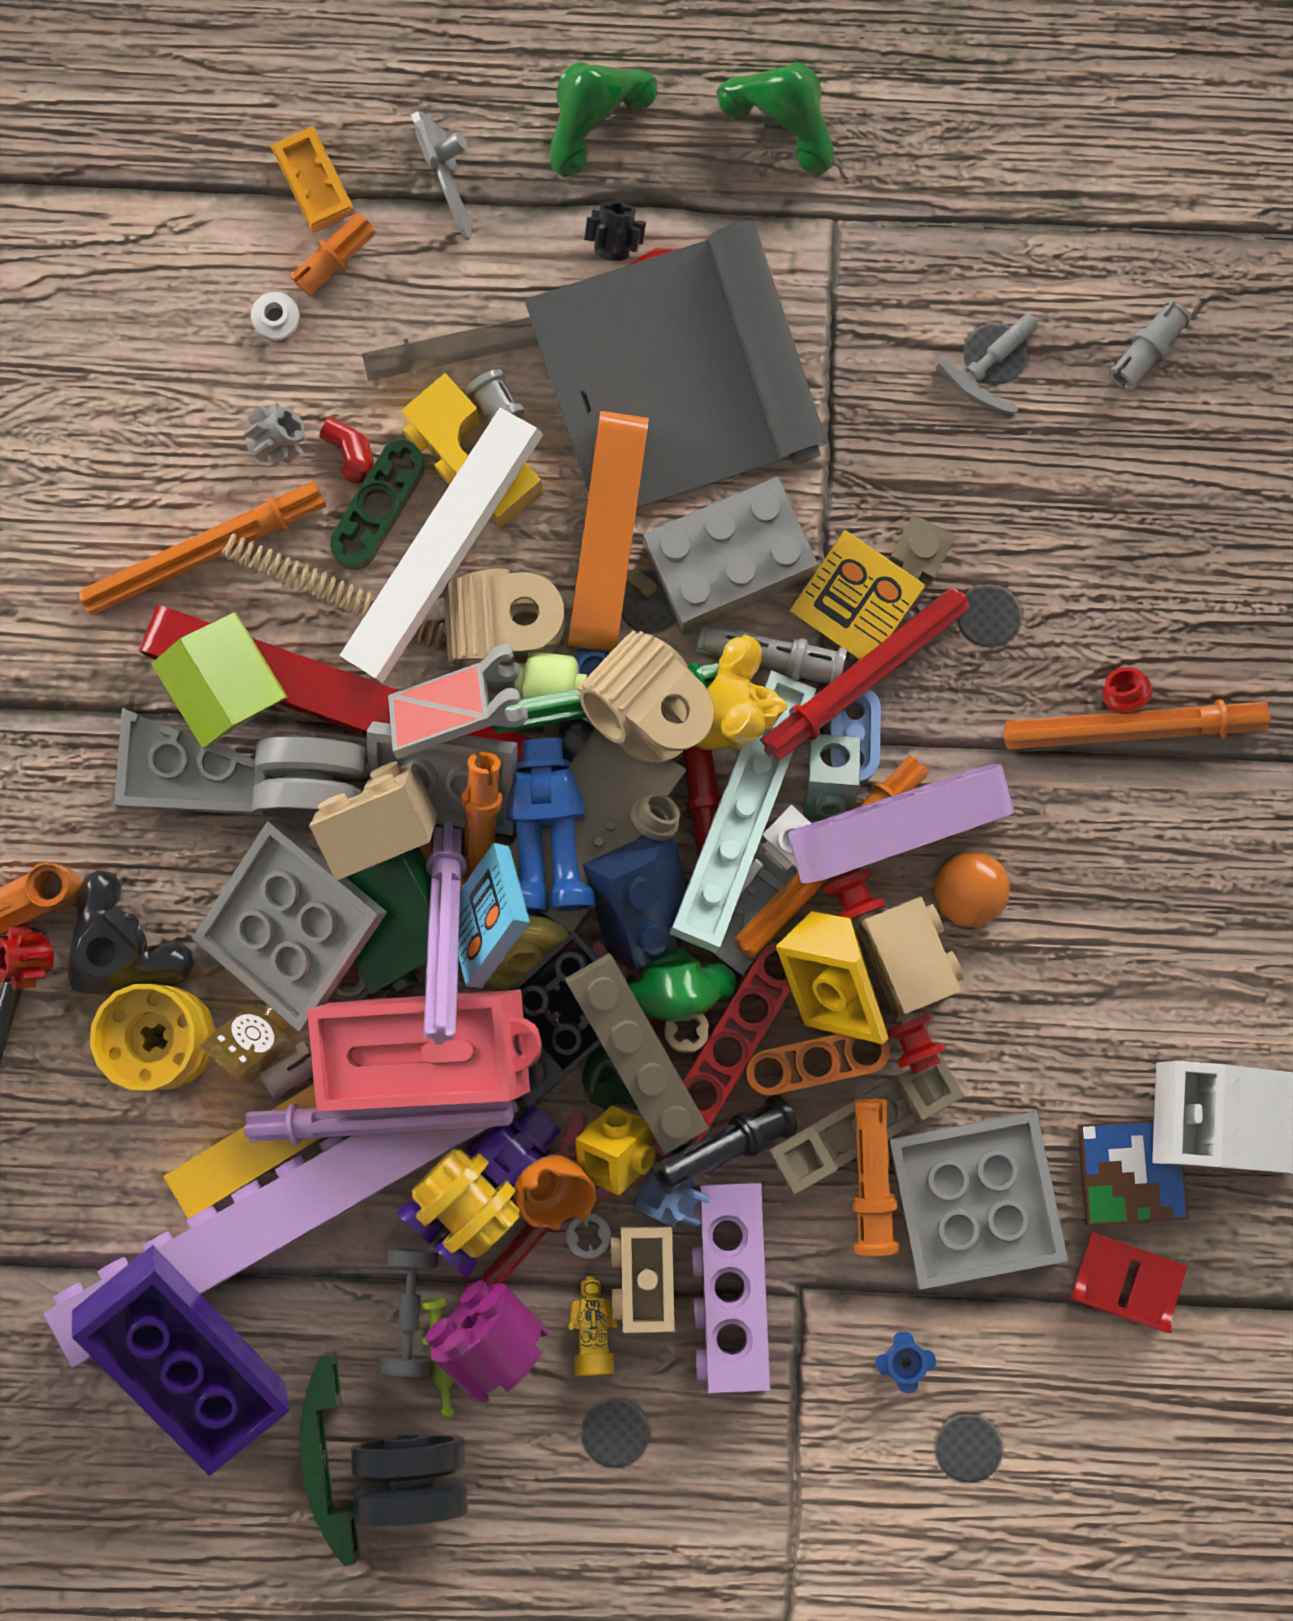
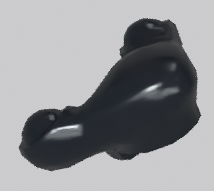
[68,870,194,993]

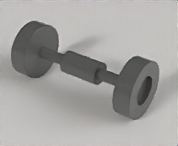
[380,1249,439,1377]

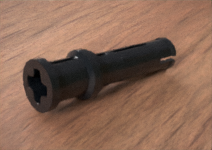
[653,1095,798,1194]

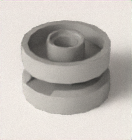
[252,737,367,821]

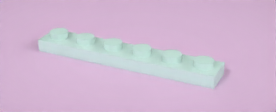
[669,670,817,953]

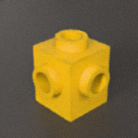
[576,1105,656,1196]

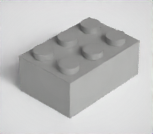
[643,477,818,635]

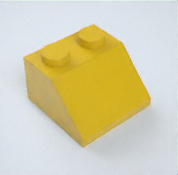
[776,911,888,1044]

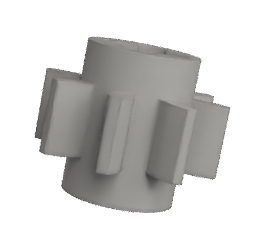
[243,403,306,467]

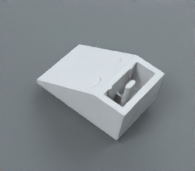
[1152,1061,1293,1173]

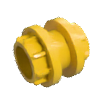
[411,1148,520,1258]

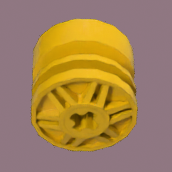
[90,984,216,1090]

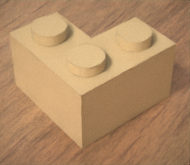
[309,762,438,881]

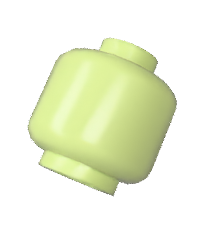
[515,652,588,700]

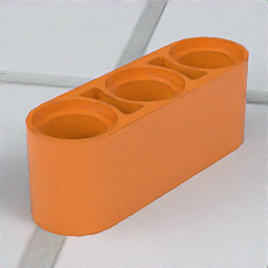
[744,1034,890,1096]

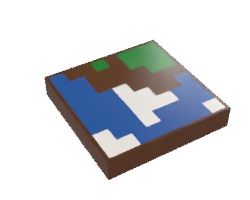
[1077,1120,1188,1226]

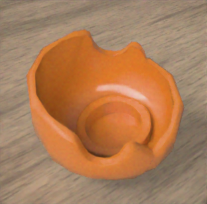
[933,852,1010,927]
[513,1155,597,1231]

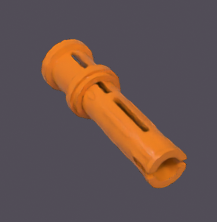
[852,1098,899,1256]

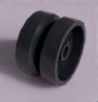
[351,1434,468,1526]

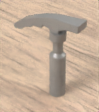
[936,313,1039,415]

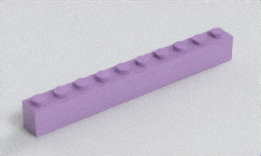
[43,1099,521,1368]

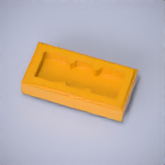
[270,126,356,234]

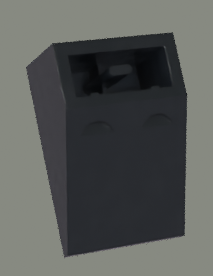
[509,930,642,1107]

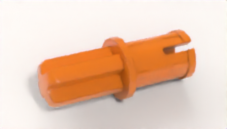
[289,213,376,298]

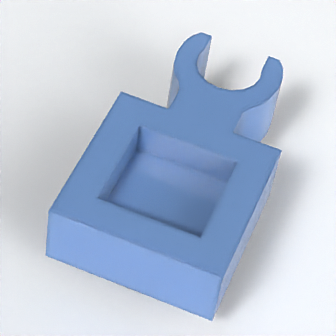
[633,1163,710,1227]

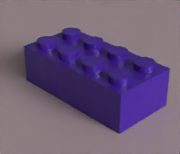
[72,1245,290,1476]

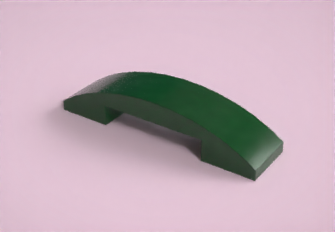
[300,1351,360,1566]

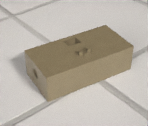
[510,727,686,934]

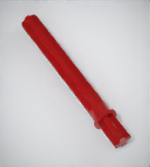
[760,588,970,762]

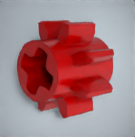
[0,926,54,989]

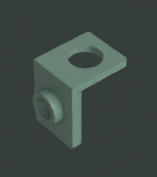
[803,734,860,821]

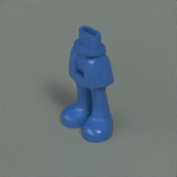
[506,738,596,914]

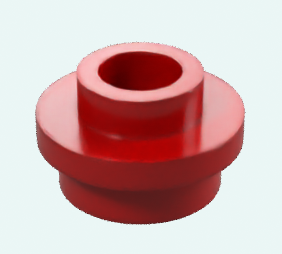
[1102,667,1152,713]

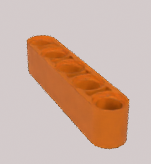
[567,411,649,653]

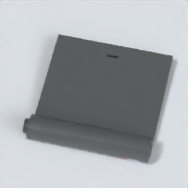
[524,220,827,508]

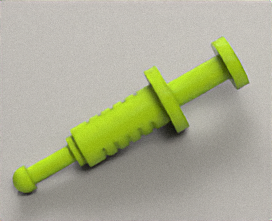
[420,1297,454,1418]

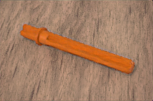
[79,481,326,615]
[1003,700,1271,750]
[733,755,929,958]

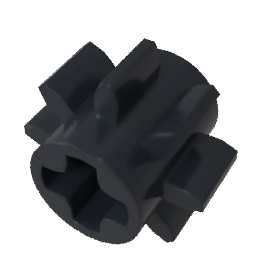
[584,201,646,261]

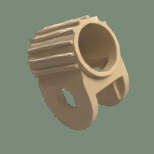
[443,568,565,668]
[577,631,714,764]

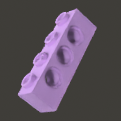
[691,1182,770,1393]

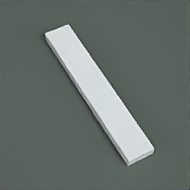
[339,408,544,683]

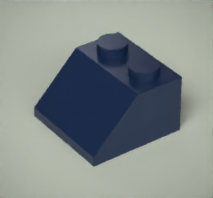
[583,836,687,969]

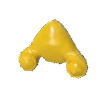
[694,634,788,751]

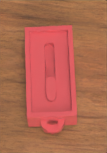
[307,990,542,1112]

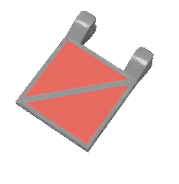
[388,644,528,759]

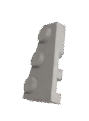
[114,708,268,815]

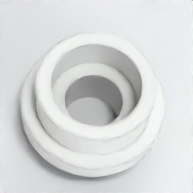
[251,292,300,340]

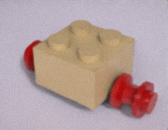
[824,868,964,1074]

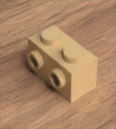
[611,1225,674,1333]

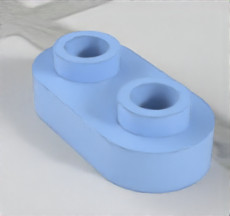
[829,689,881,784]

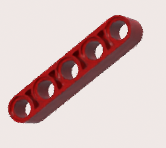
[653,943,791,1159]

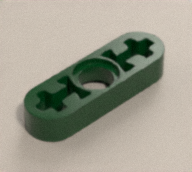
[330,440,425,570]

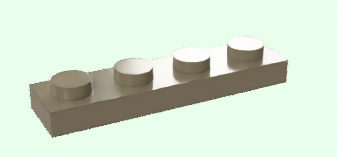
[565,953,709,1154]

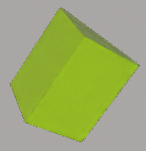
[151,612,288,749]

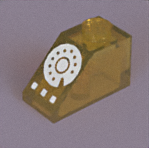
[200,1003,294,1083]

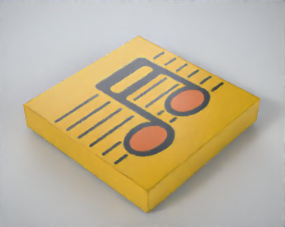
[789,530,926,659]

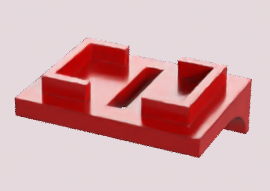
[1069,1232,1188,1334]

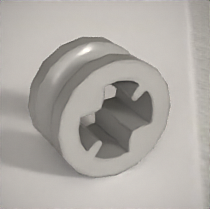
[566,1213,611,1259]

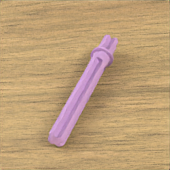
[424,821,466,1045]
[244,1101,514,1145]

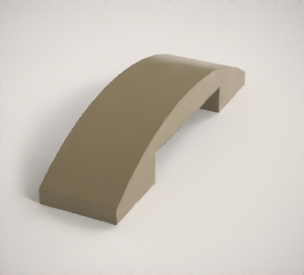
[768,1053,965,1195]

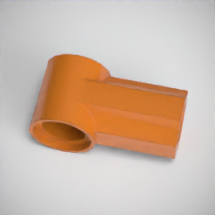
[0,862,82,936]

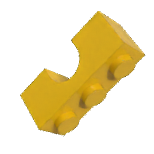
[401,373,543,529]

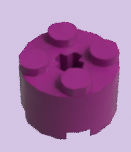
[425,1280,548,1403]

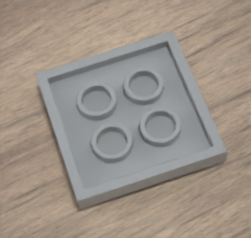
[192,819,387,1032]
[888,1111,1068,1290]

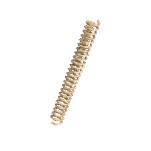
[221,533,447,651]

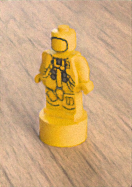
[567,1276,617,1376]

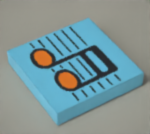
[458,843,530,988]

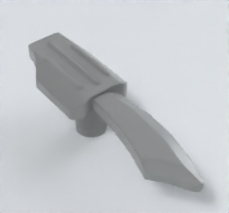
[411,110,472,241]

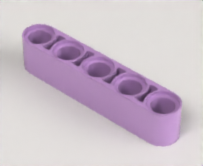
[788,764,1014,883]

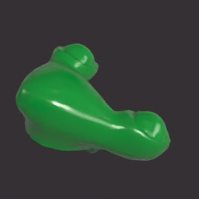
[550,61,657,177]
[717,62,834,175]
[627,947,739,1022]

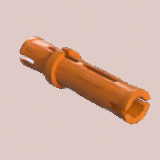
[462,751,502,880]

